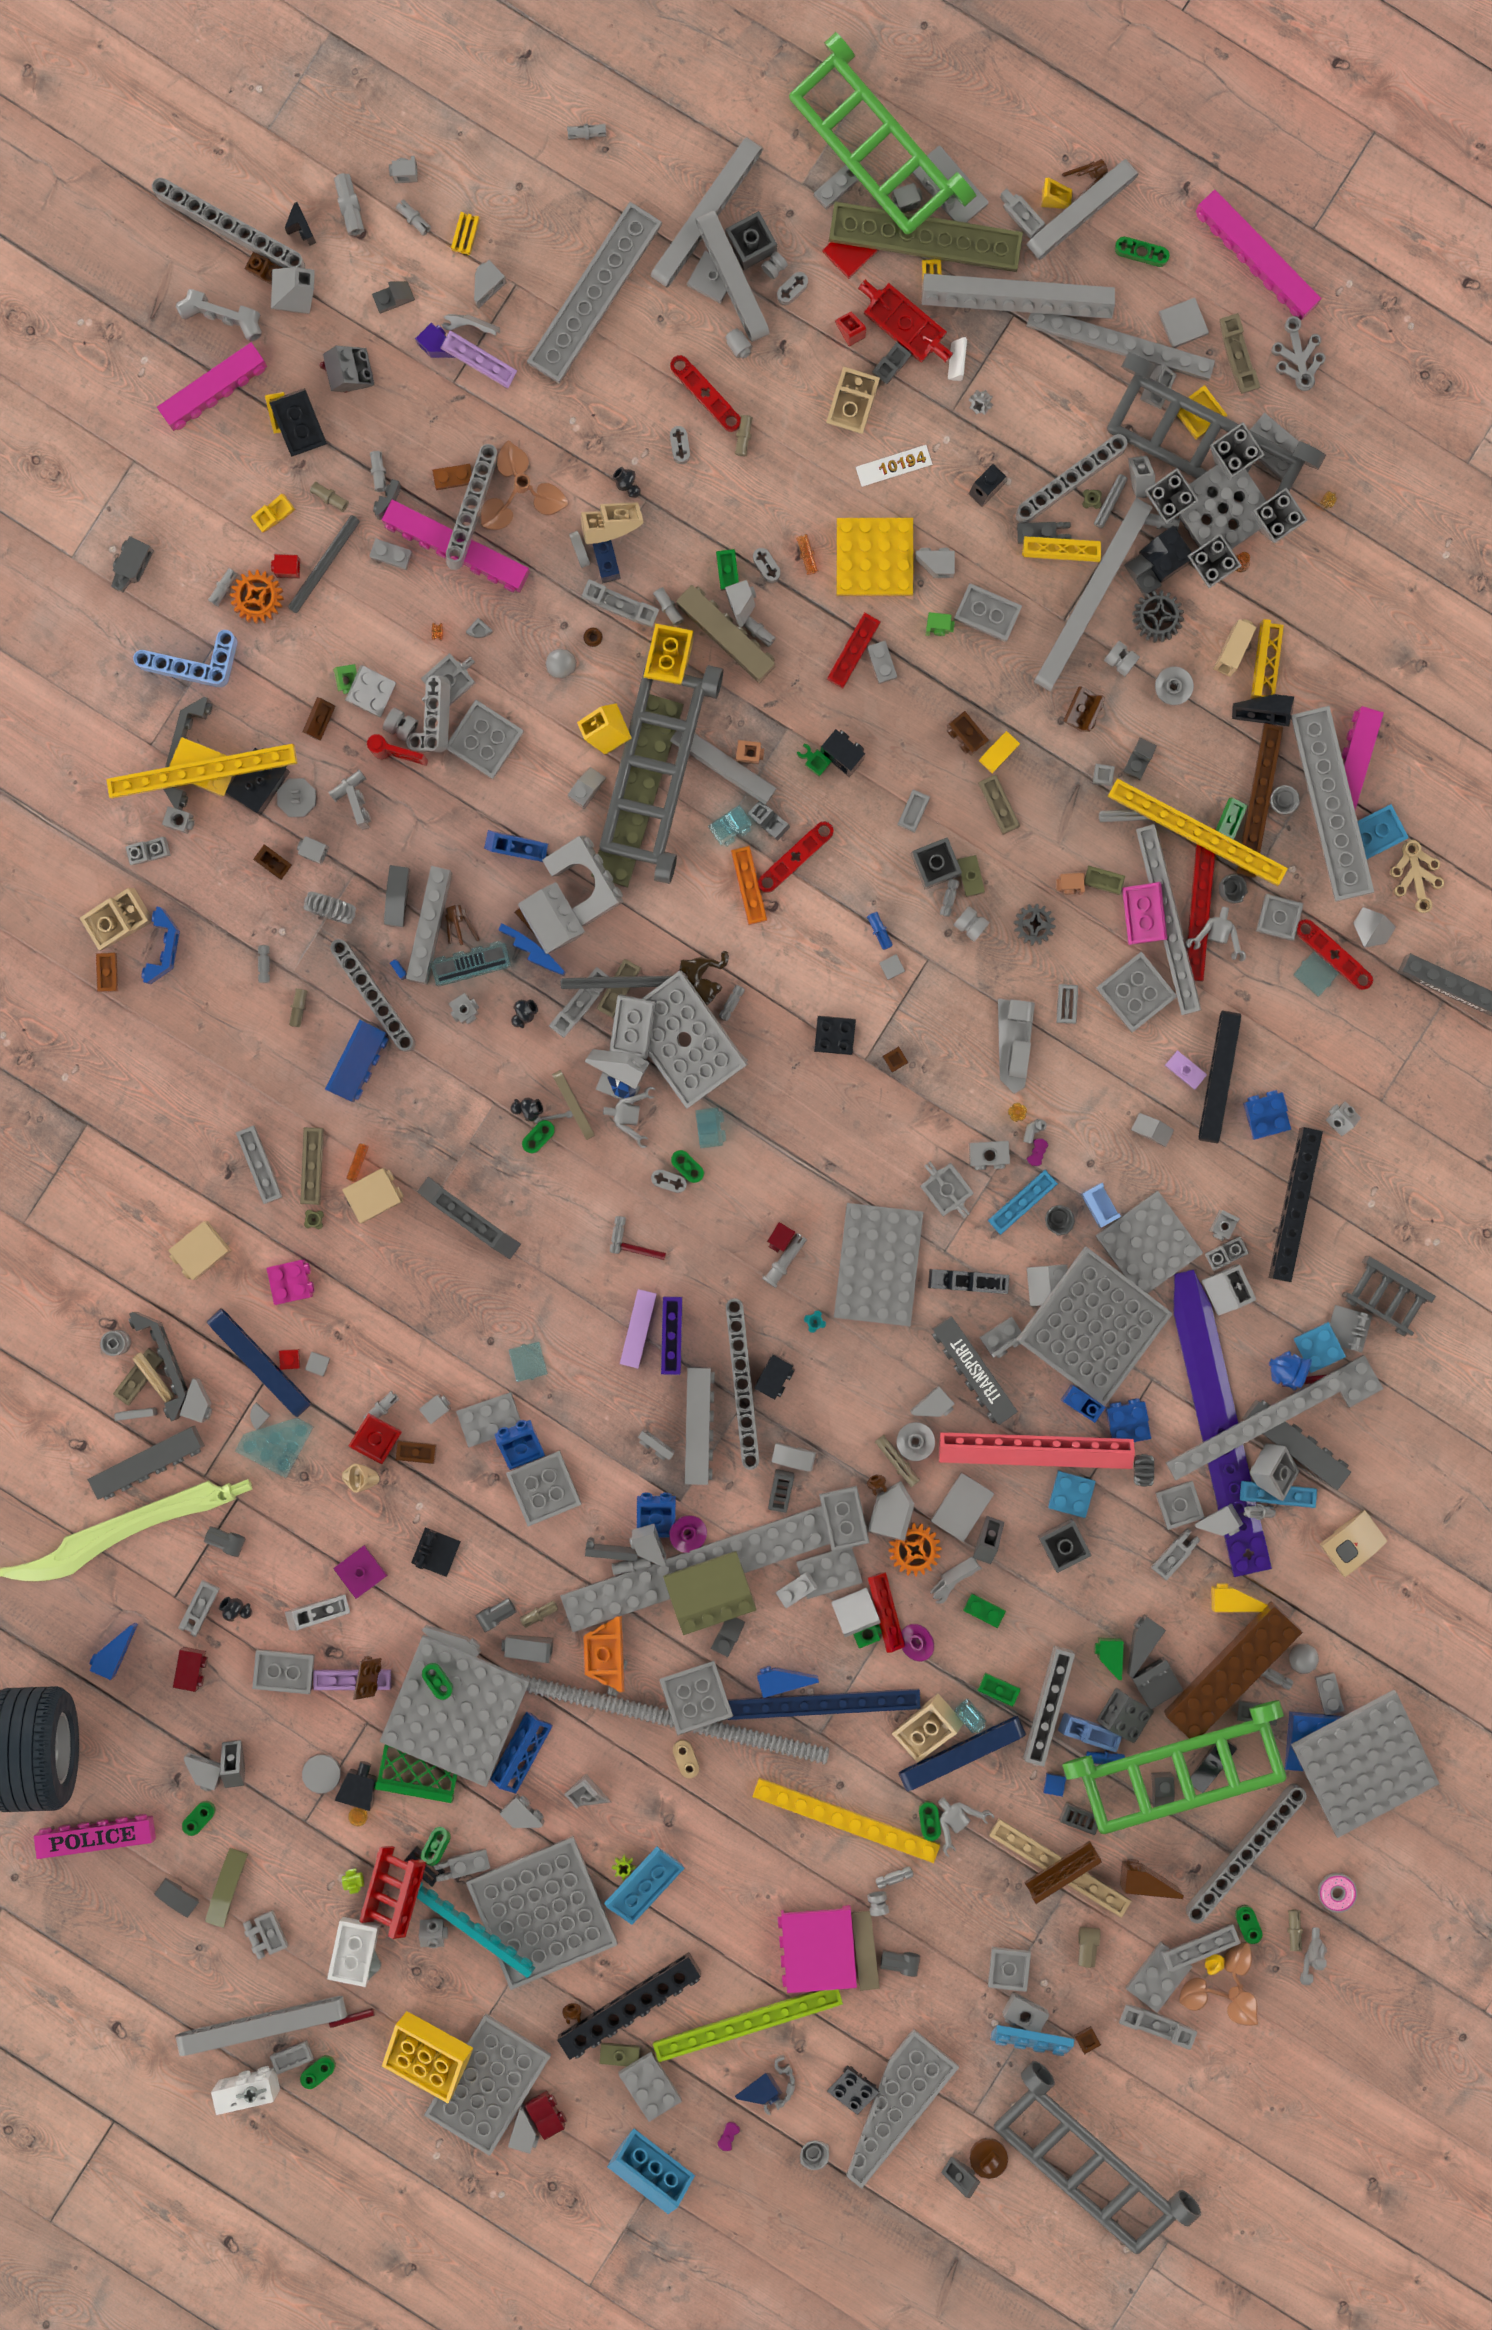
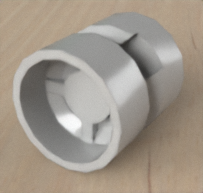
[1104,641,1140,677]
[383,708,419,743]
[954,906,990,942]
[100,1330,131,1356]

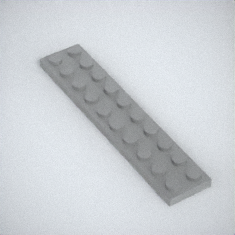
[527,202,662,384]
[1291,706,1374,902]

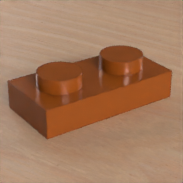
[432,464,472,490]
[96,953,118,992]

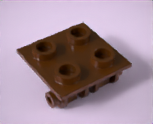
[353,1656,382,1700]

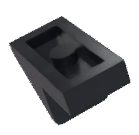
[285,202,316,246]

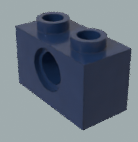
[593,540,621,584]

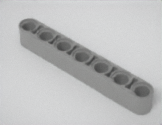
[1027,159,1139,260]
[695,210,770,342]
[1016,434,1127,523]
[446,444,497,570]
[330,939,416,1052]

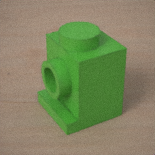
[926,612,955,636]
[333,664,357,694]

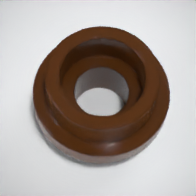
[583,627,603,647]

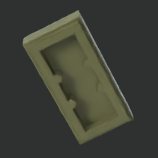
[957,855,985,897]
[1084,866,1125,895]
[599,2042,640,2066]

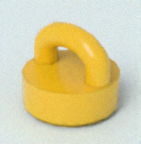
[1205,1954,1225,1975]

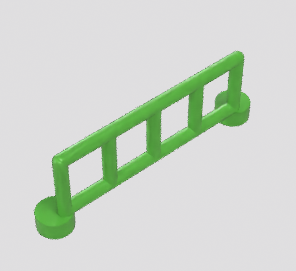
[789,32,977,234]
[1062,1700,1286,1834]

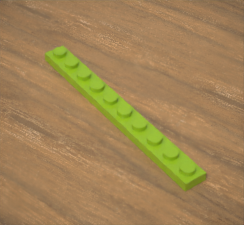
[653,1989,843,2063]

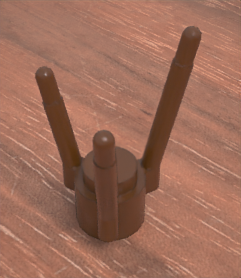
[1062,159,1108,202]
[445,905,480,946]

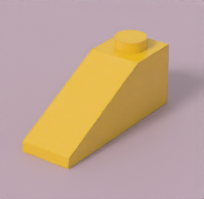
[1211,1583,1268,1612]

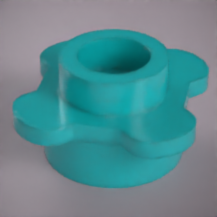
[804,1310,826,1333]

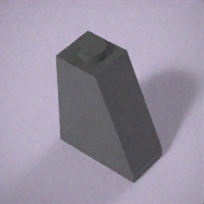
[501,1635,553,1663]

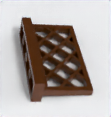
[1025,1841,1102,1904]

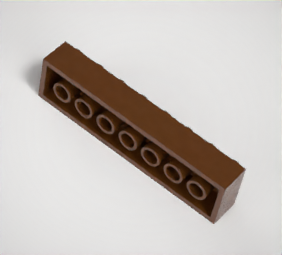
[1164,1601,1303,1739]

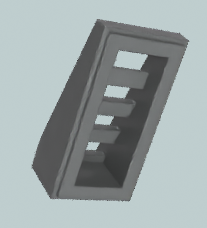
[768,1469,794,1513]
[1059,1802,1098,1835]

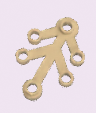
[1390,840,1444,913]

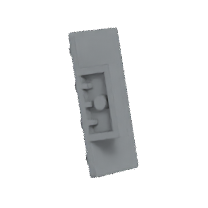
[913,146,988,223]

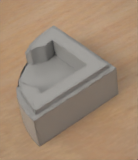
[466,618,493,638]
[250,1402,270,1430]

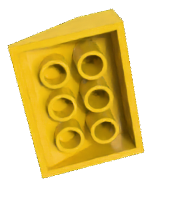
[382,2011,473,2103]

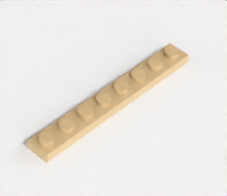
[989,1818,1131,1918]

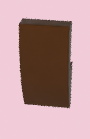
[244,252,283,285]

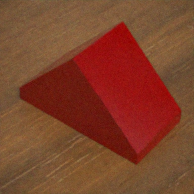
[835,312,866,347]

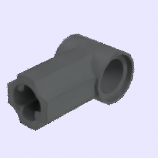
[204,1526,246,1557]
[475,1598,517,1632]
[880,1950,921,1977]

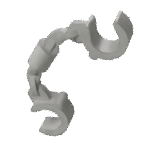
[764,2055,795,2115]

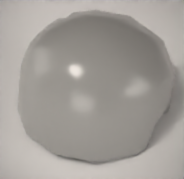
[545,649,577,679]
[1270,785,1300,815]
[1289,1644,1319,1674]

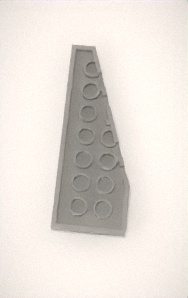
[846,2028,959,2189]

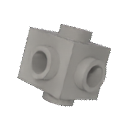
[449,993,479,1025]
[1326,1101,1361,1136]
[419,1918,448,1948]

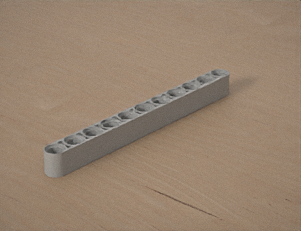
[1034,498,1153,691]

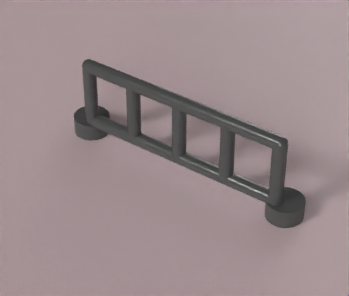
[1107,352,1326,502]
[599,665,724,884]
[994,2061,1201,2254]

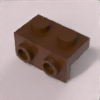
[1063,686,1105,732]
[947,711,989,755]

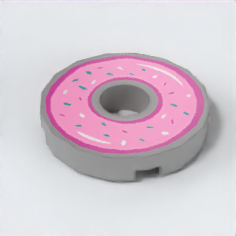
[1318,1873,1357,1913]

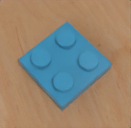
[1293,1322,1346,1373]
[1048,1470,1096,1518]

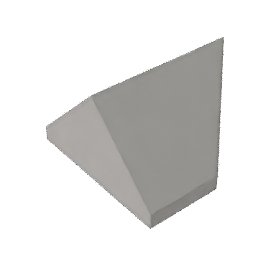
[1353,907,1396,948]
[564,1774,611,1808]

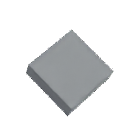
[1092,764,1115,786]
[879,954,905,980]
[305,1351,330,1376]

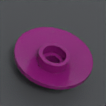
[669,1515,707,1553]
[901,1624,934,1662]

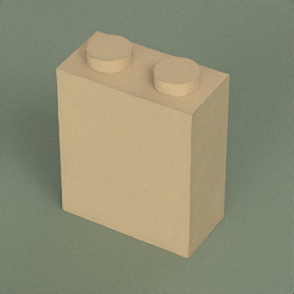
[1213,619,1257,677]
[342,1168,404,1224]
[168,1221,232,1280]

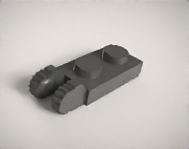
[1017,522,1071,544]

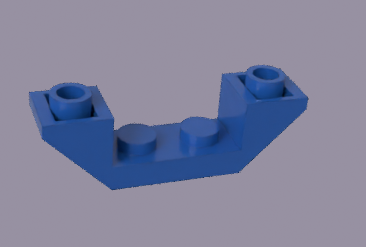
[141,907,180,984]

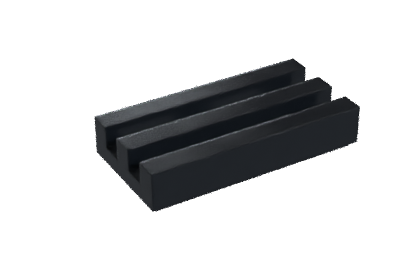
[404,1846,445,1887]

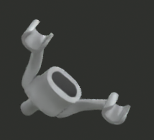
[1186,907,1246,961]
[603,1087,656,1148]
[938,1797,994,1857]
[1300,1927,1327,1985]

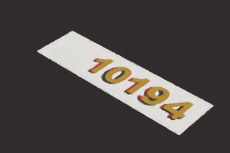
[856,445,933,487]

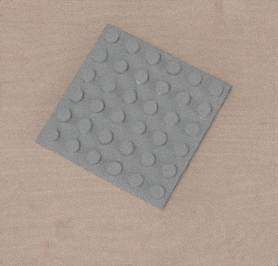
[1016,1246,1173,1406]
[380,1635,530,1787]
[1291,1690,1440,1838]
[466,1836,618,1990]

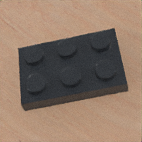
[269,388,327,457]

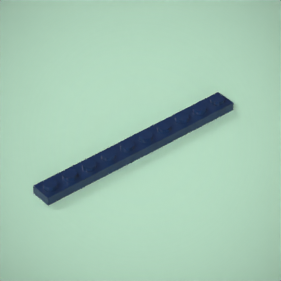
[727,1688,921,1720]

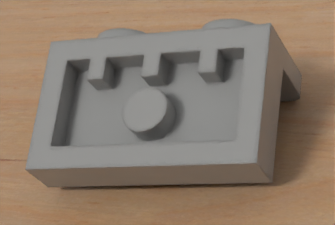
[979,1316,1022,1358]

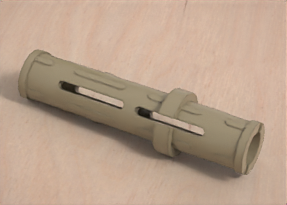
[875,1435,920,1487]

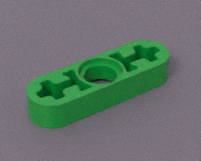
[1114,236,1170,267]

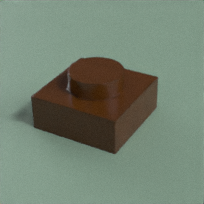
[882,1046,909,1073]
[1074,2026,1101,2055]

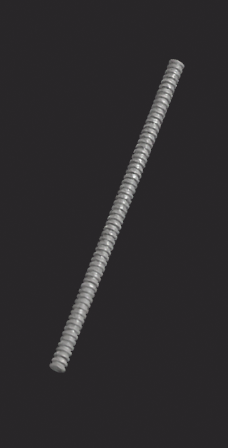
[510,1671,829,1765]

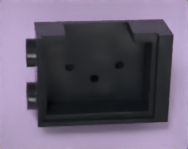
[226,748,290,816]

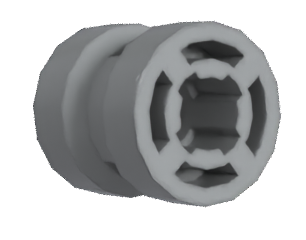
[761,251,788,279]
[867,1891,889,1916]

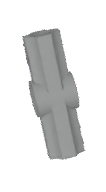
[334,173,365,236]

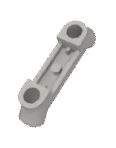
[176,289,262,341]

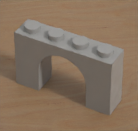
[542,836,624,926]

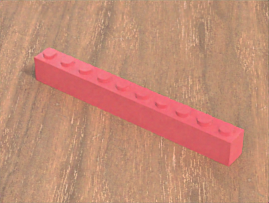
[939,1432,1135,1469]

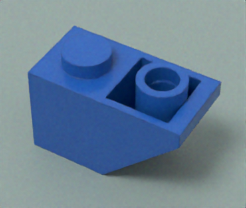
[1061,1384,1106,1423]

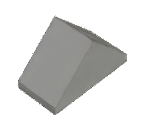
[1131,1113,1174,1147]

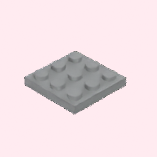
[446,700,524,780]
[1096,951,1177,1033]
[506,1451,582,1526]
[659,1661,733,1736]

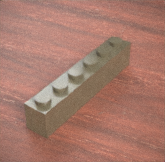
[676,585,775,684]

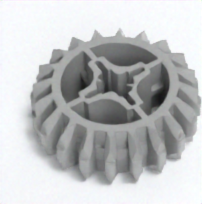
[304,892,356,924]

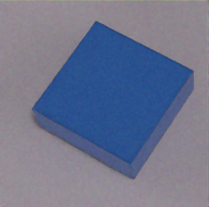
[390,959,407,980]
[1043,1773,1066,1797]

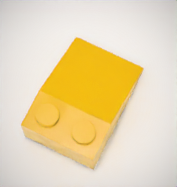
[644,623,693,685]
[169,737,232,796]

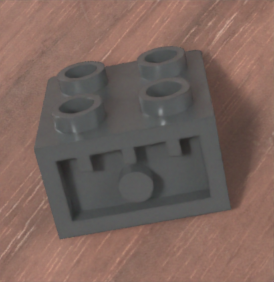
[1131,1657,1183,1709]
[1096,1688,1154,1743]

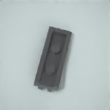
[585,1537,638,1562]

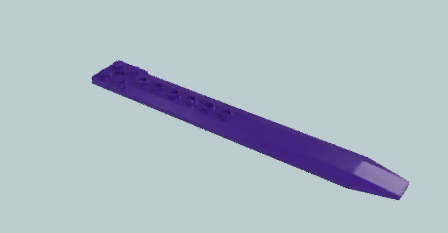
[1173,1270,1272,1577]

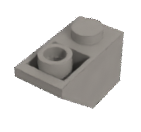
[915,548,955,578]
[500,1794,545,1828]

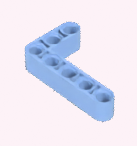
[133,630,237,688]

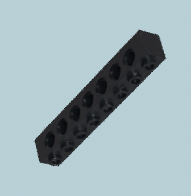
[1268,1127,1323,1282]
[557,1952,701,2060]

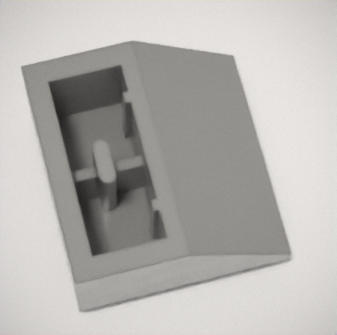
[1201,1264,1256,1315]

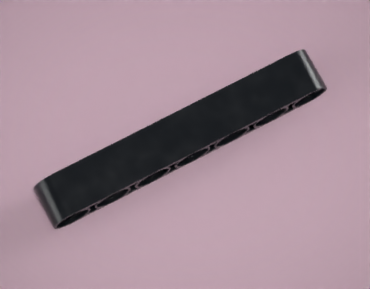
[1198,1010,1241,1144]

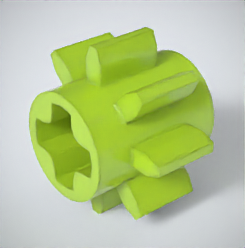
[612,1854,636,1880]
[342,1868,365,1894]

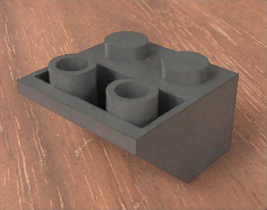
[323,345,375,392]

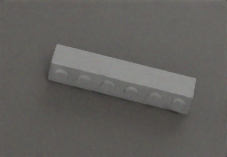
[406,866,452,985]
[685,1367,715,1485]
[1023,1645,1075,1767]

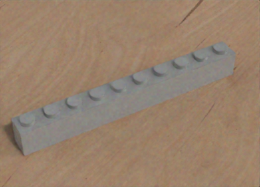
[922,274,1115,319]

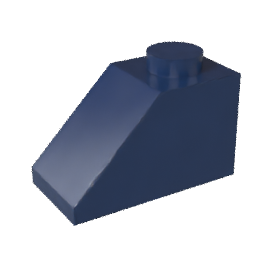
[735,2073,783,2106]

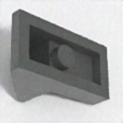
[372,281,415,314]
[1124,554,1162,595]
[1123,737,1157,780]
[711,1617,745,1657]
[941,2157,980,2198]

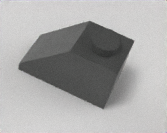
[973,1516,1005,1564]
[220,1740,245,1788]
[1151,1772,1175,1808]

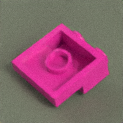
[266,1259,315,1305]

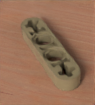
[552,1070,595,1140]

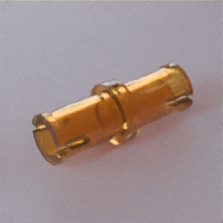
[796,534,819,575]

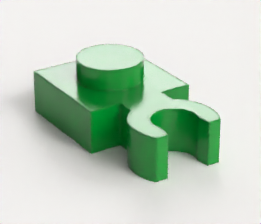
[797,743,832,777]

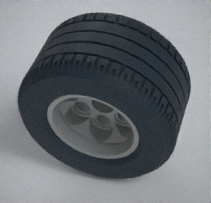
[0,1686,79,1812]

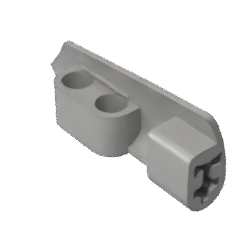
[998,999,1035,1094]

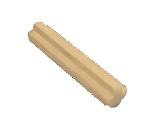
[133,1353,173,1402]

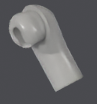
[1023,1119,1047,1144]

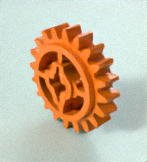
[230,570,284,624]
[888,1522,942,1577]

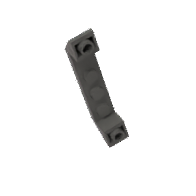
[163,697,212,810]
[417,1176,521,1259]
[129,1312,188,1421]

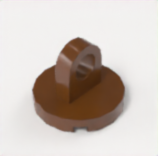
[969,2138,1008,2179]

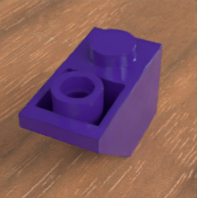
[415,322,456,358]

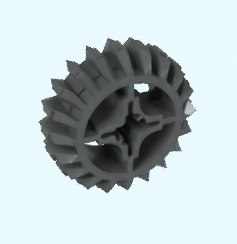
[1132,590,1184,643]

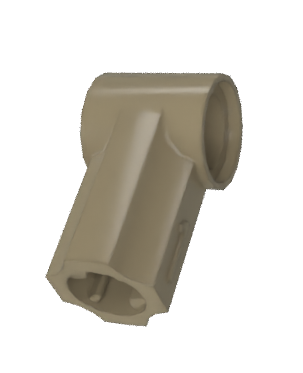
[1078,1927,1100,1968]

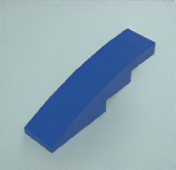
[499,923,565,976]

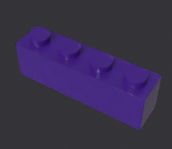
[661,1296,683,1375]

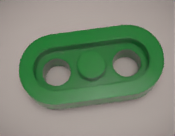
[522,1120,555,1154]
[671,1150,704,1183]
[422,1663,453,1700]
[182,1801,216,1836]
[919,1801,941,1841]
[421,1827,451,1866]
[1235,1905,1263,1944]
[300,2055,336,2089]

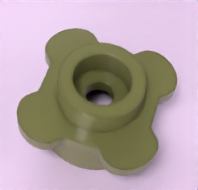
[1082,489,1102,509]
[304,1210,324,1230]

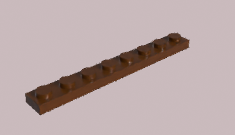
[1236,723,1283,878]

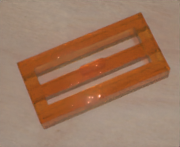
[346,1143,369,1182]

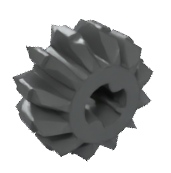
[1134,1454,1154,1487]

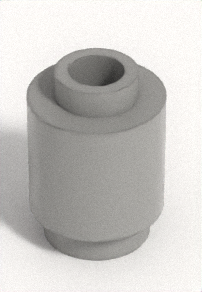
[725,328,752,359]

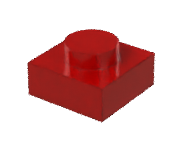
[279,1349,300,1370]

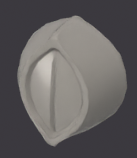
[800,2140,829,2170]

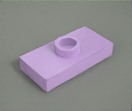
[1164,1050,1207,1090]

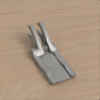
[441,314,500,336]
[930,1557,982,1604]

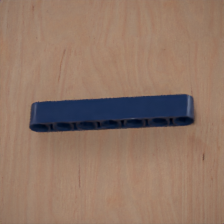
[207,1308,312,1418]
[898,1716,1026,1792]

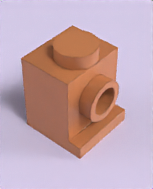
[736,740,764,764]
[1056,873,1085,895]

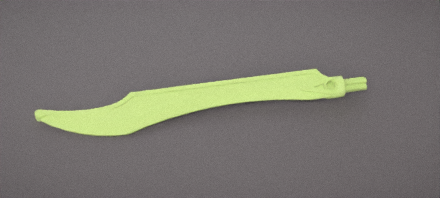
[0,1479,253,1581]

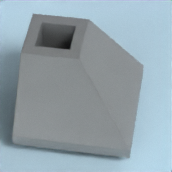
[271,267,315,314]

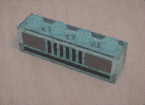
[430,941,512,987]

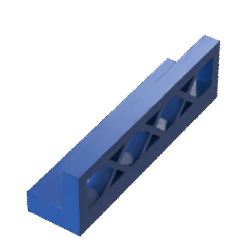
[490,1711,553,1794]

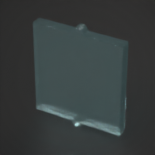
[1293,951,1339,997]
[509,1342,548,1382]

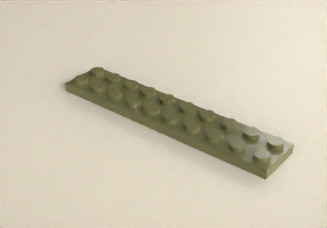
[828,201,1023,272]
[591,694,684,888]

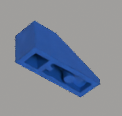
[484,830,548,862]
[89,1623,138,1680]
[757,1666,819,1698]

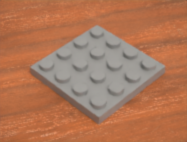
[1095,1191,1203,1294]

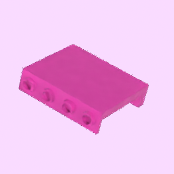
[778,1905,857,1993]

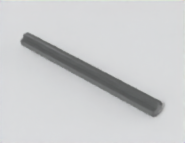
[288,515,360,613]
[560,976,671,989]

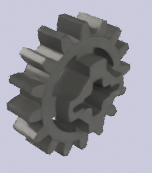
[1013,904,1056,946]

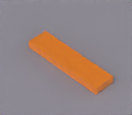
[731,846,767,925]

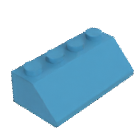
[607,2129,695,2214]

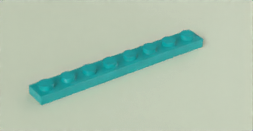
[417,1882,536,1978]

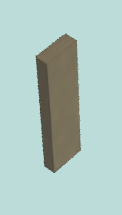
[300,1127,324,1205]

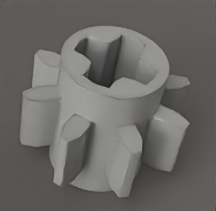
[969,390,993,415]

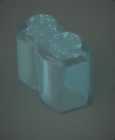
[708,805,753,847]
[695,1108,726,1149]
[954,1698,986,1733]

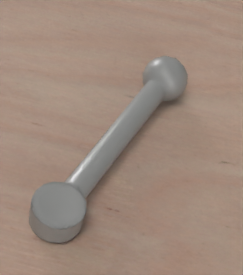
[534,1111,573,1124]

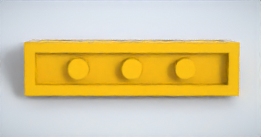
[1022,536,1101,562]
[1251,619,1284,699]

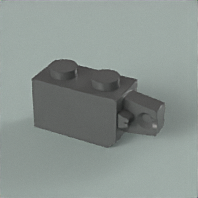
[111,536,154,593]

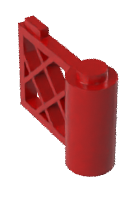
[367,734,428,766]

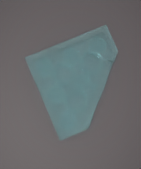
[235,1418,314,1478]

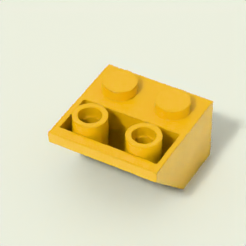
[577,703,632,754]

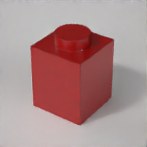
[271,554,301,579]

